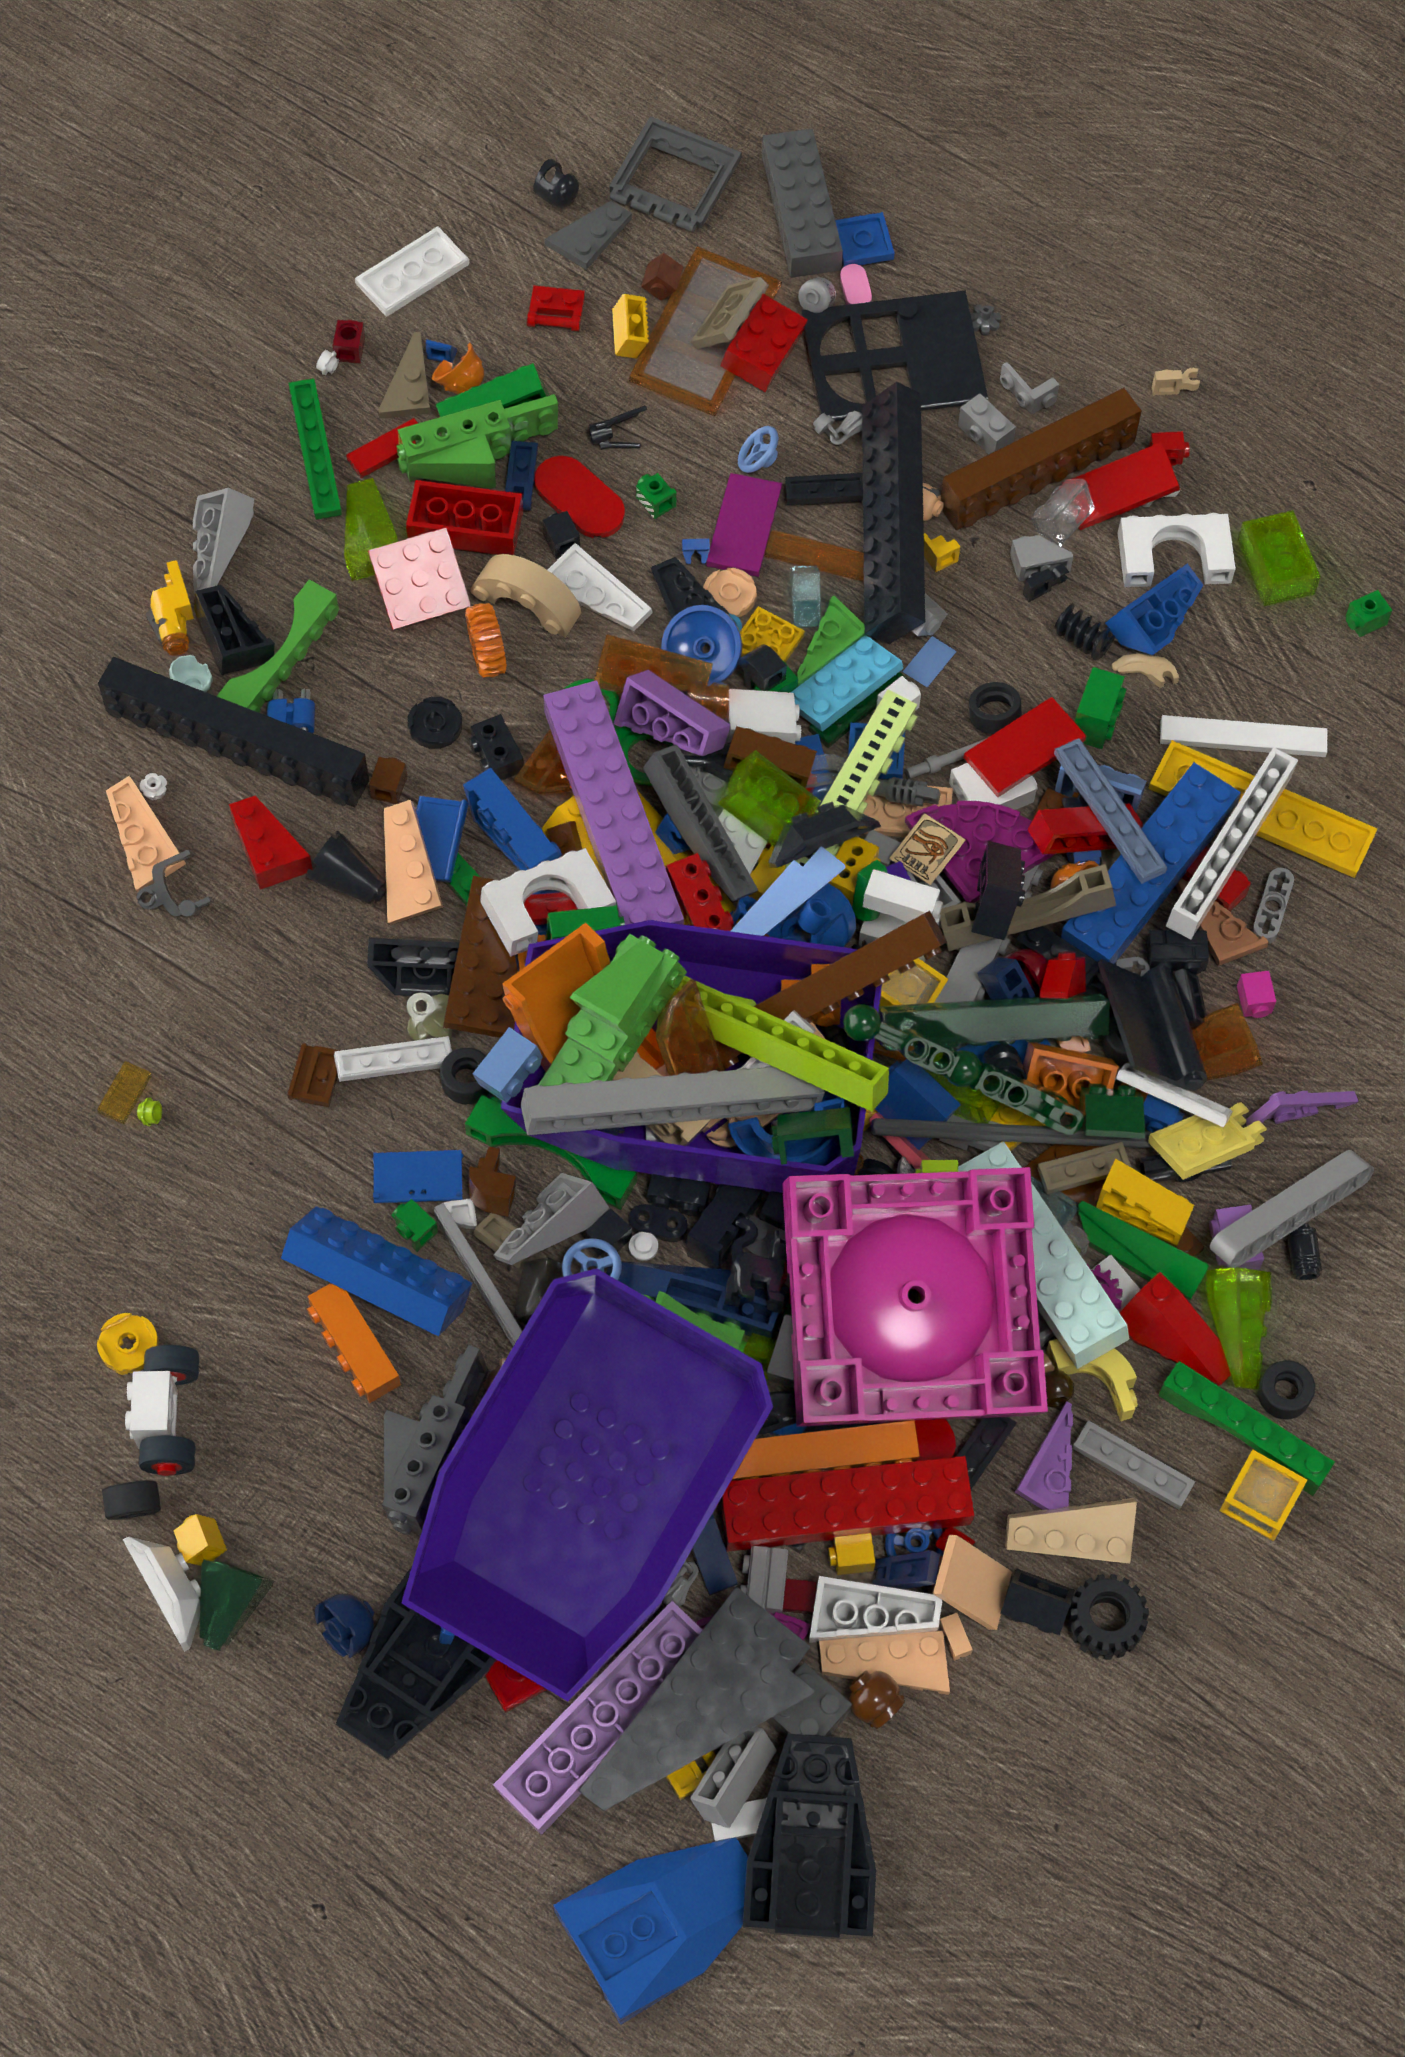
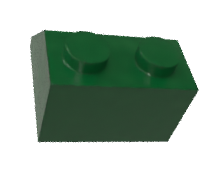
[1079,1084,1145,1139]

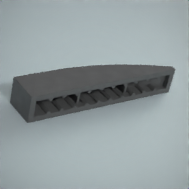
[643,744,758,902]

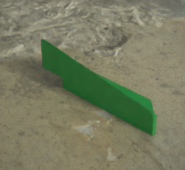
[1077,1201,1209,1300]

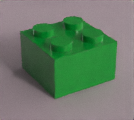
[1075,667,1127,749]

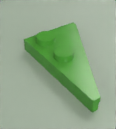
[797,596,868,687]

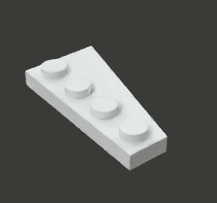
[548,543,653,631]

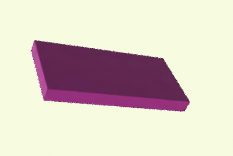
[706,473,782,577]

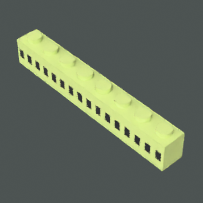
[784,689,918,870]

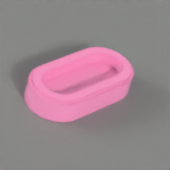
[840,264,872,305]

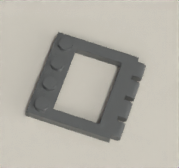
[609,116,742,232]

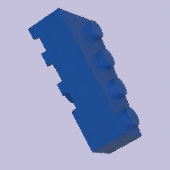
[463,768,562,871]

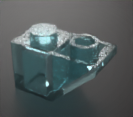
[790,566,821,627]

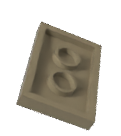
[691,276,767,349]

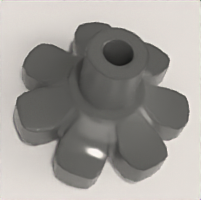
[970,305,1001,335]

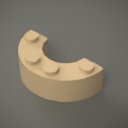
[471,554,581,638]

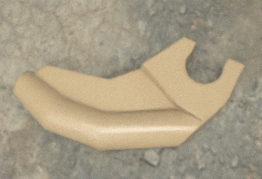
[1112,653,1179,688]

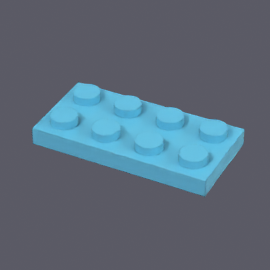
[791,635,903,731]

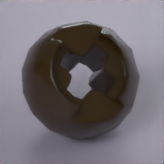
[1045,1370,1074,1407]

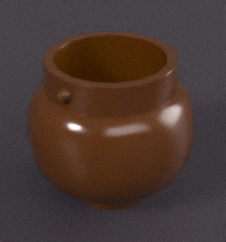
[848,1670,905,1729]

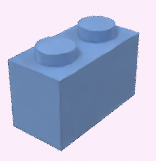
[472,1027,543,1103]

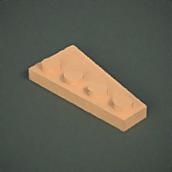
[384,800,443,925]
[819,1631,950,1695]

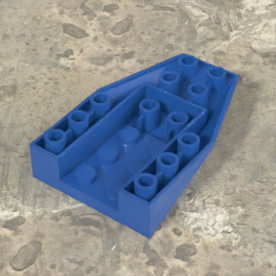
[553,1837,748,2025]

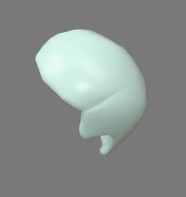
[169,655,213,692]

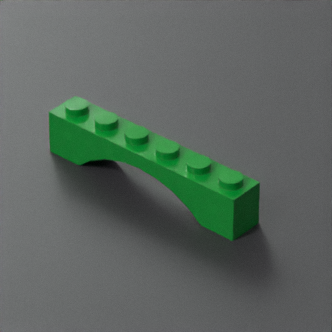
[465,1095,637,1210]
[1158,1361,1335,1496]

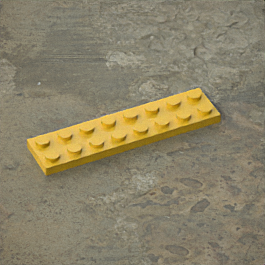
[1148,740,1378,878]

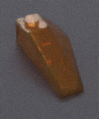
[594,634,713,693]
[1192,1002,1263,1080]

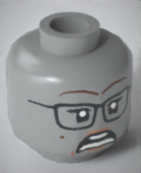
[798,277,836,313]

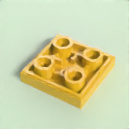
[740,606,805,663]

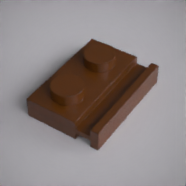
[287,1043,341,1107]

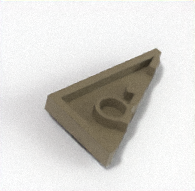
[379,332,430,419]

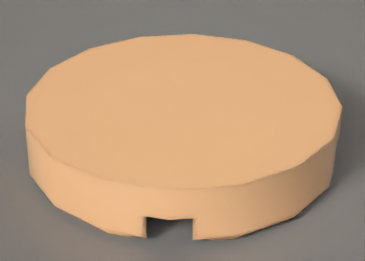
[703,568,757,617]

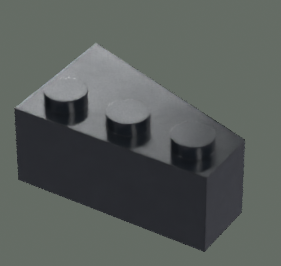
[194,585,275,675]

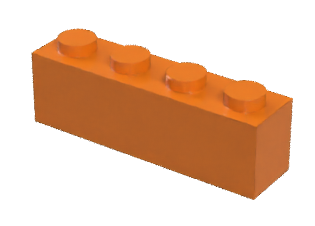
[307,1283,401,1403]

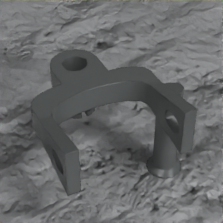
[136,849,215,917]

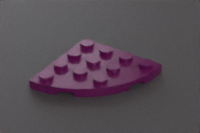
[905,801,1057,903]

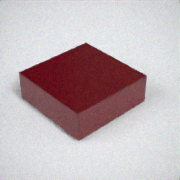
[782,1578,816,1615]

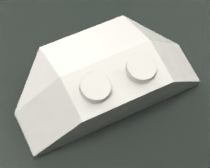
[123,1537,204,1652]

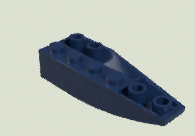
[606,1261,790,1344]

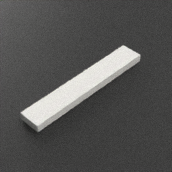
[1160,715,1327,757]

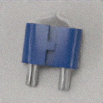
[267,689,315,733]

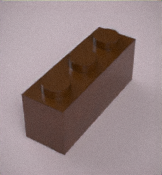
[723,726,817,793]

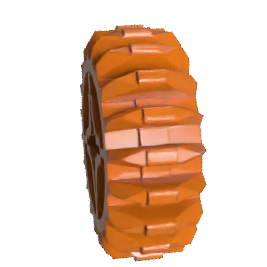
[465,603,507,678]

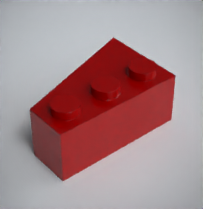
[229,795,313,890]

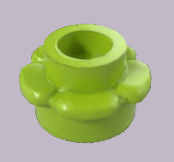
[137,1097,162,1126]

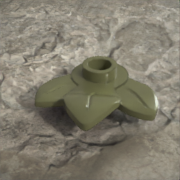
[406,992,452,1041]

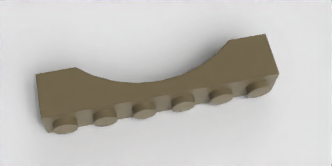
[940,864,1116,951]

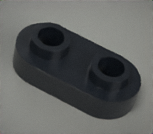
[629,1204,688,1243]

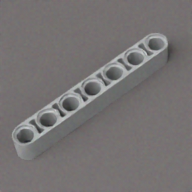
[1210,1150,1374,1268]

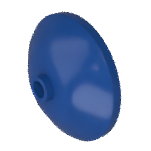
[661,605,742,688]

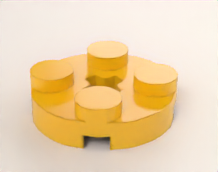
[97,1313,159,1375]

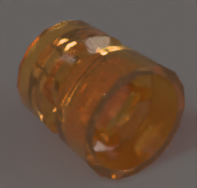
[687,680,729,719]

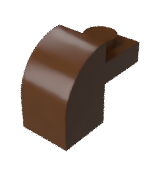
[469,1147,516,1217]

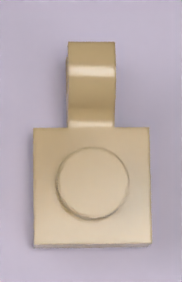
[1152,368,1200,396]

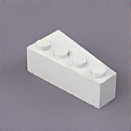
[809,1576,942,1643]

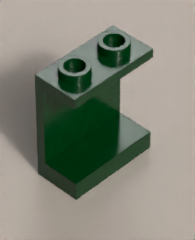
[772,1107,854,1165]

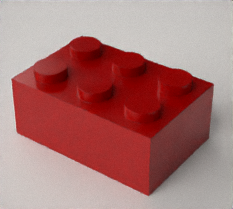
[720,293,808,392]

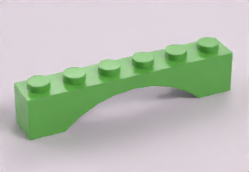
[217,580,339,713]

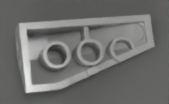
[193,488,254,594]
[494,1173,610,1265]

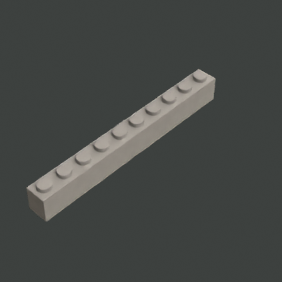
[521,1066,825,1135]

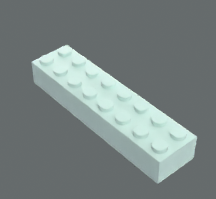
[958,1141,1129,1369]

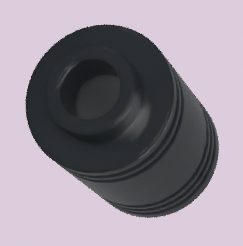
[1287,1223,1322,1280]

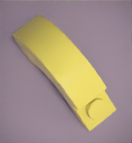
[1046,1339,1138,1421]

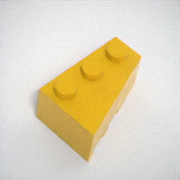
[1096,1158,1195,1246]

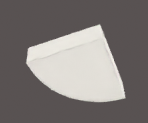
[444,1199,477,1229]

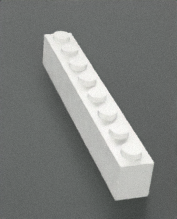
[1166,747,1298,940]

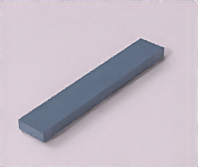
[1054,738,1167,884]

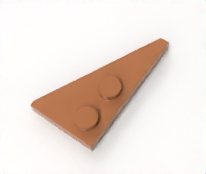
[1176,878,1269,966]

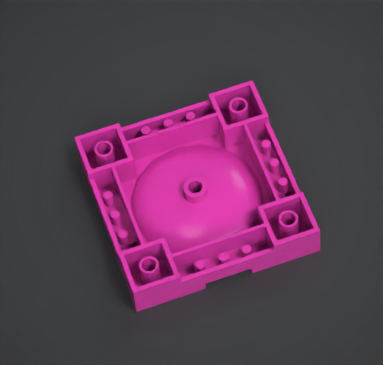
[782,1167,1048,1427]

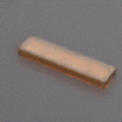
[764,530,864,582]

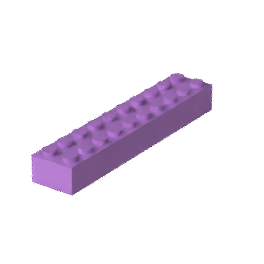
[543,680,684,925]

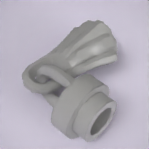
[813,411,862,445]
[663,1561,699,1606]

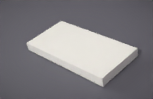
[355,226,469,317]

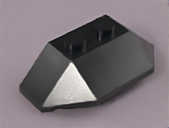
[768,801,881,868]
[367,936,460,997]

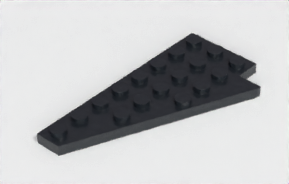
[578,1587,815,1811]

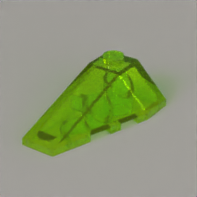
[344,478,399,581]

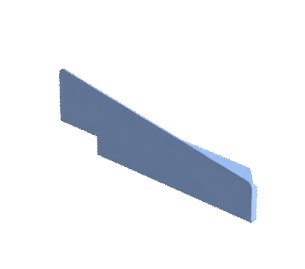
[731,846,846,936]

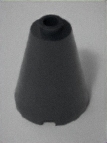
[306,831,387,904]

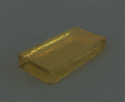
[97,1061,152,1124]

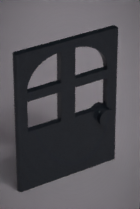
[801,290,988,421]

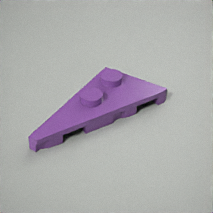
[1246,1091,1358,1126]
[1015,1402,1073,1510]

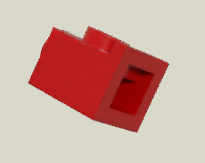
[1148,431,1190,466]

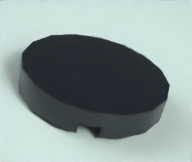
[408,697,462,749]

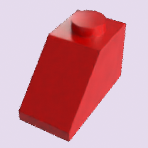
[1040,952,1086,999]

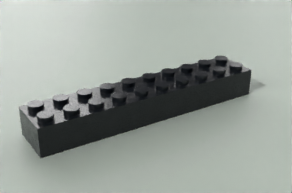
[861,382,926,644]
[98,657,369,808]

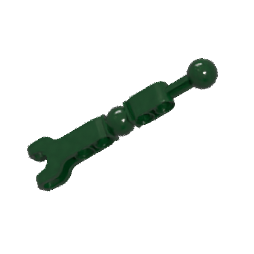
[843,1004,1084,1135]

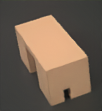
[939,1613,973,1661]

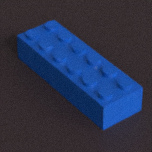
[281,1206,472,1337]

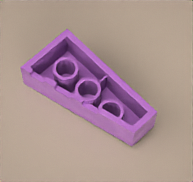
[613,670,730,756]

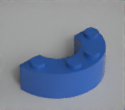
[728,1097,852,1166]

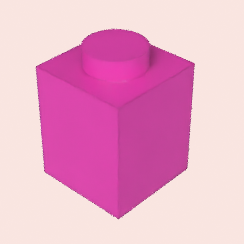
[1237,971,1276,1018]

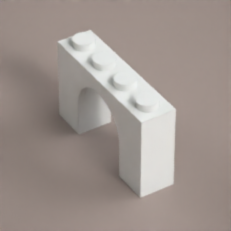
[1118,513,1235,587]
[481,848,616,957]
[859,869,943,962]

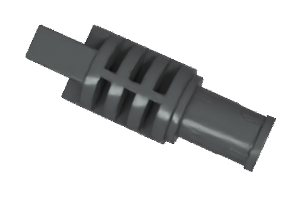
[874,777,941,807]

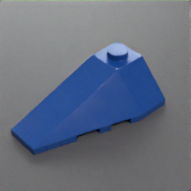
[1105,563,1203,655]

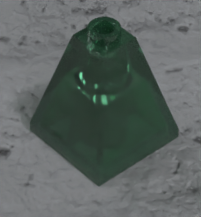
[199,1559,274,1651]

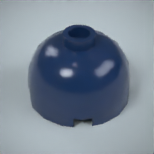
[314,1593,374,1658]

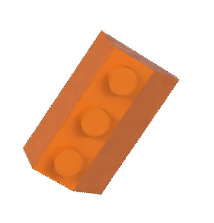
[1023,1041,1119,1115]

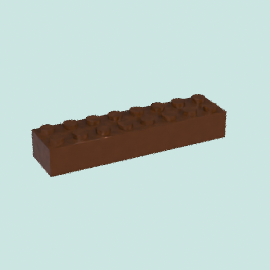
[941,388,1142,531]

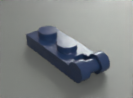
[505,441,538,511]
[872,1550,940,1589]

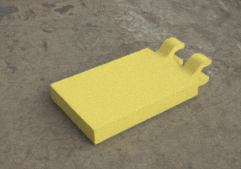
[1148,1102,1267,1180]

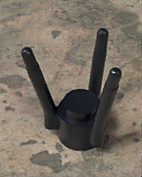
[588,405,647,450]

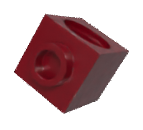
[332,320,365,364]

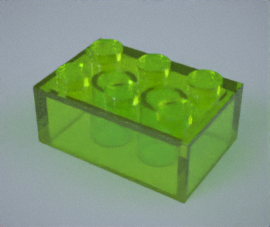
[1237,510,1321,606]
[718,750,821,847]

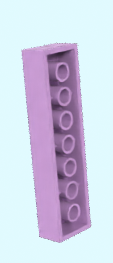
[493,1601,702,1835]

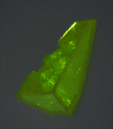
[1206,1267,1272,1390]

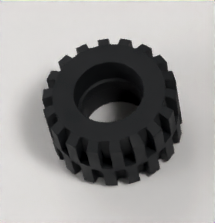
[1067,1574,1149,1660]

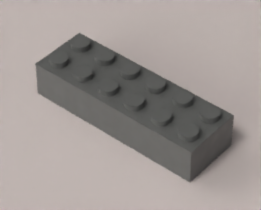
[762,128,843,278]

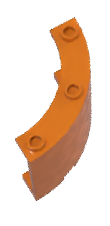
[502,923,669,1072]

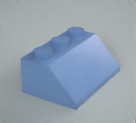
[1055,765,1147,813]

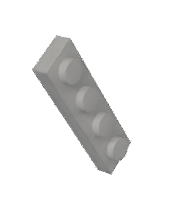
[1072,1420,1196,1510]

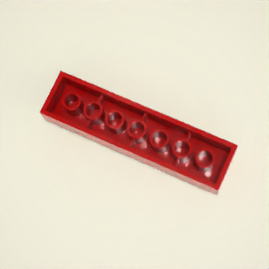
[720,1456,975,1552]

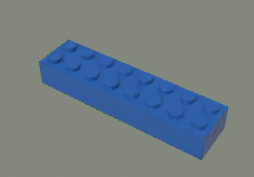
[1061,762,1241,964]

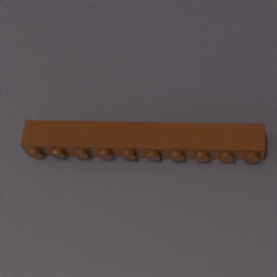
[671,910,947,1074]

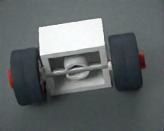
[125,1345,200,1476]

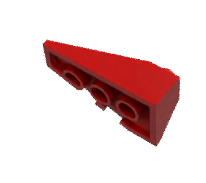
[1120,1272,1240,1387]

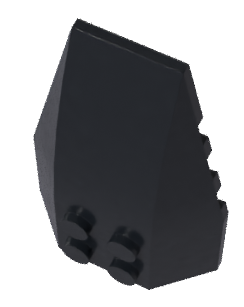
[336,1566,497,1760]
[743,1734,876,1940]

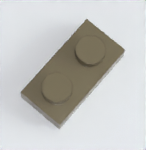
[473,1213,533,1269]

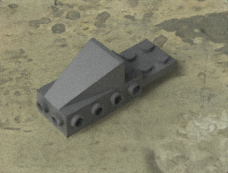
[382,1345,489,1535]

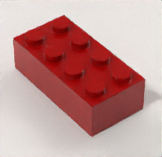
[406,480,523,555]

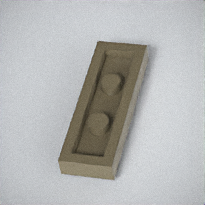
[1037,1142,1132,1194]

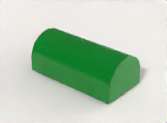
[852,860,887,921]

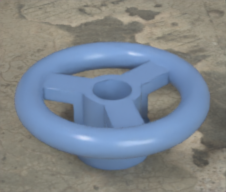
[738,426,779,473]
[562,1238,622,1280]

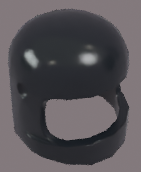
[533,159,579,208]

